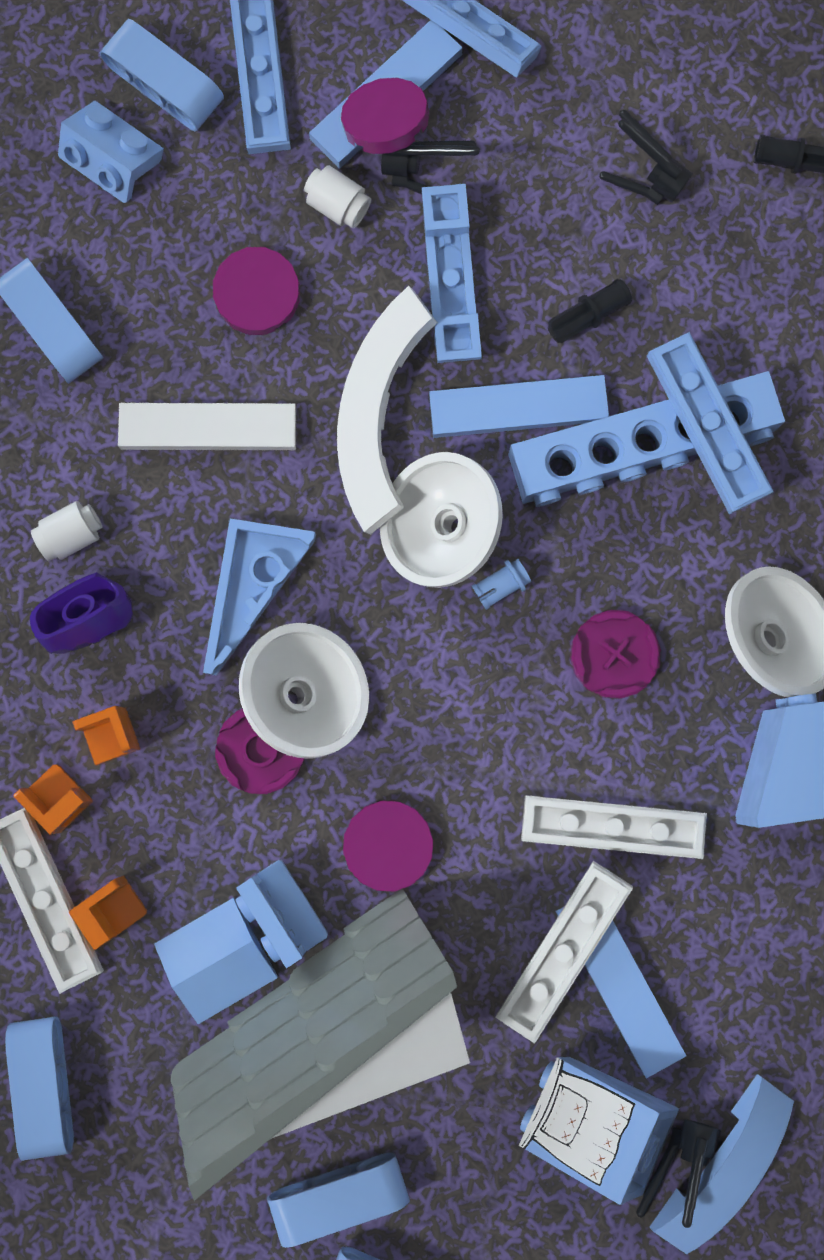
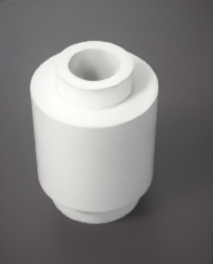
[304,165,371,229]
[31,501,102,561]

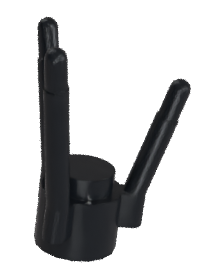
[599,110,693,205]
[381,140,480,194]
[636,1119,723,1228]

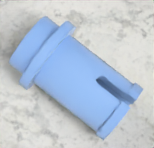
[471,559,532,610]

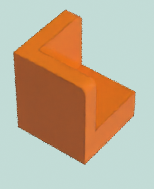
[72,706,141,765]
[13,764,93,835]
[68,876,147,950]

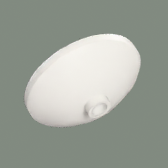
[380,452,503,588]
[725,567,824,697]
[239,623,369,759]

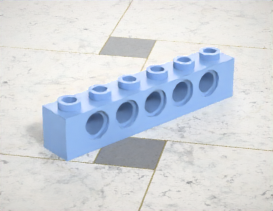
[508,371,785,507]

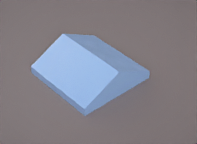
[154,898,278,1024]

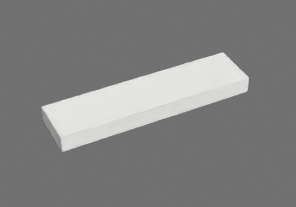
[118,403,296,450]
[521,795,707,859]
[0,808,104,994]
[495,861,633,1044]

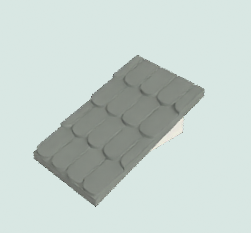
[171,889,470,1201]

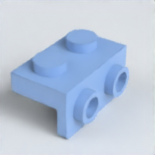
[58,101,164,203]
[236,860,328,968]

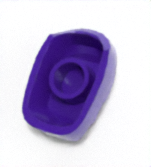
[30,572,133,654]

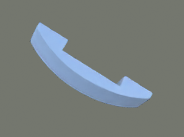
[422,184,482,363]
[650,1074,794,1254]

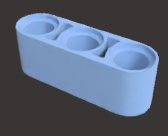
[99,19,224,132]
[0,258,104,384]
[5,1017,74,1161]
[267,1153,410,1248]

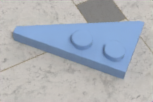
[203,518,316,676]

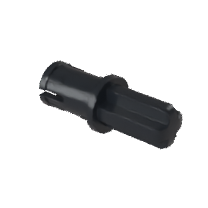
[753,134,824,174]
[548,279,632,343]

